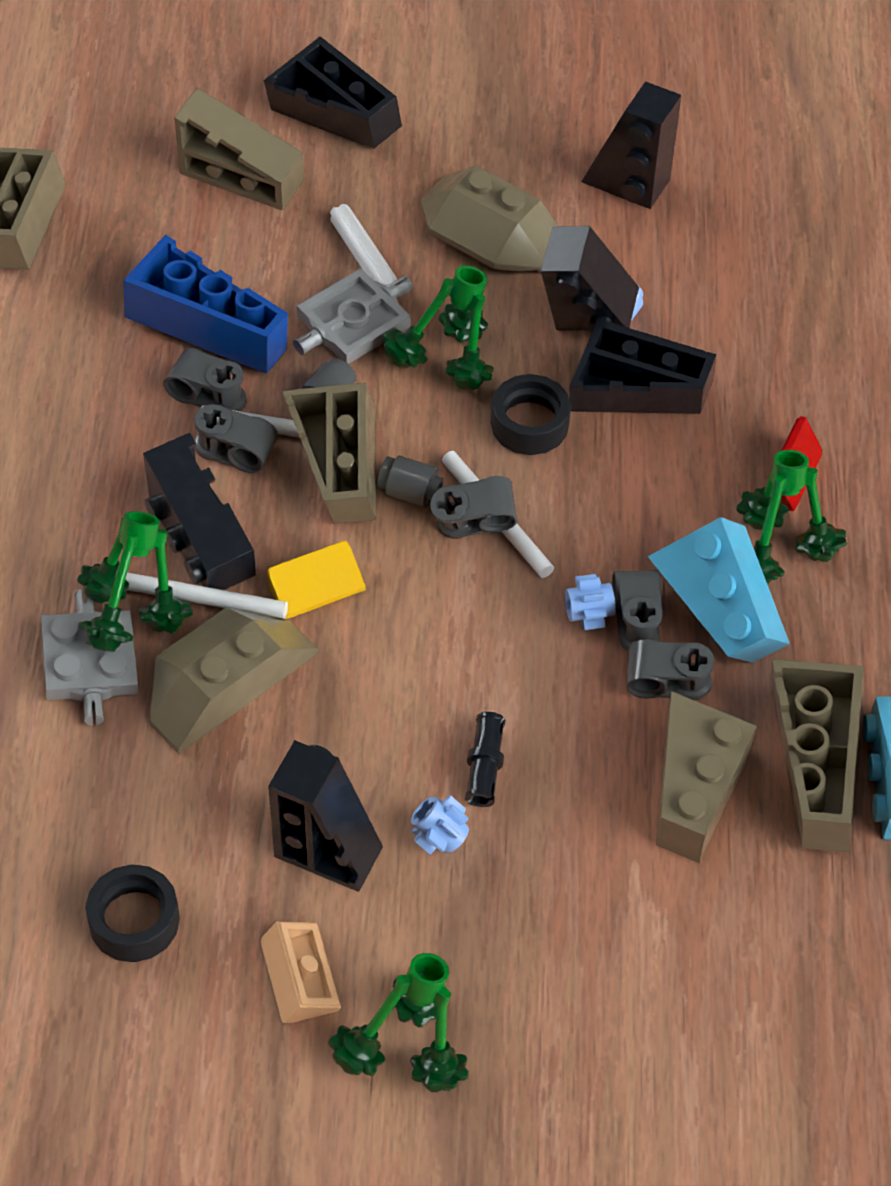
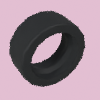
[490,374,571,455]
[85,864,180,962]

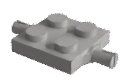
[293,268,413,364]
[41,589,138,726]

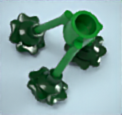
[383,266,494,390]
[736,450,847,585]
[77,511,193,652]
[328,953,469,1092]

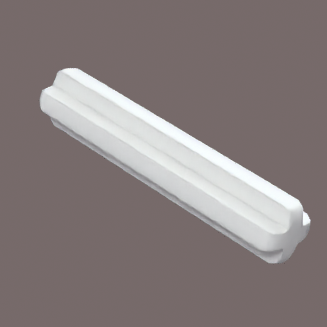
[330,204,398,286]

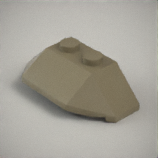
[420,165,558,273]
[150,607,319,754]

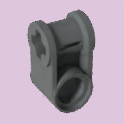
[163,348,247,411]
[194,404,278,473]
[430,476,517,539]
[612,570,663,651]
[626,639,714,700]

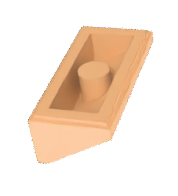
[261,921,341,1023]

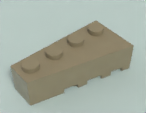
[772,659,864,852]

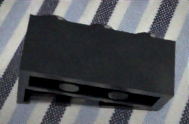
[263,36,402,148]
[581,81,681,209]
[541,226,639,331]
[569,319,717,414]
[143,432,256,590]
[268,740,383,892]

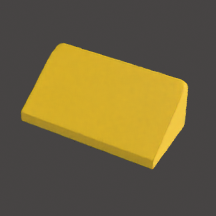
[267,540,366,620]

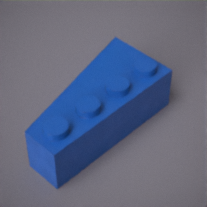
[123,234,288,374]

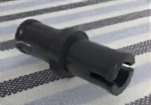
[465,712,506,807]

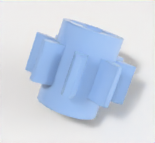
[565,574,615,631]
[411,795,469,855]

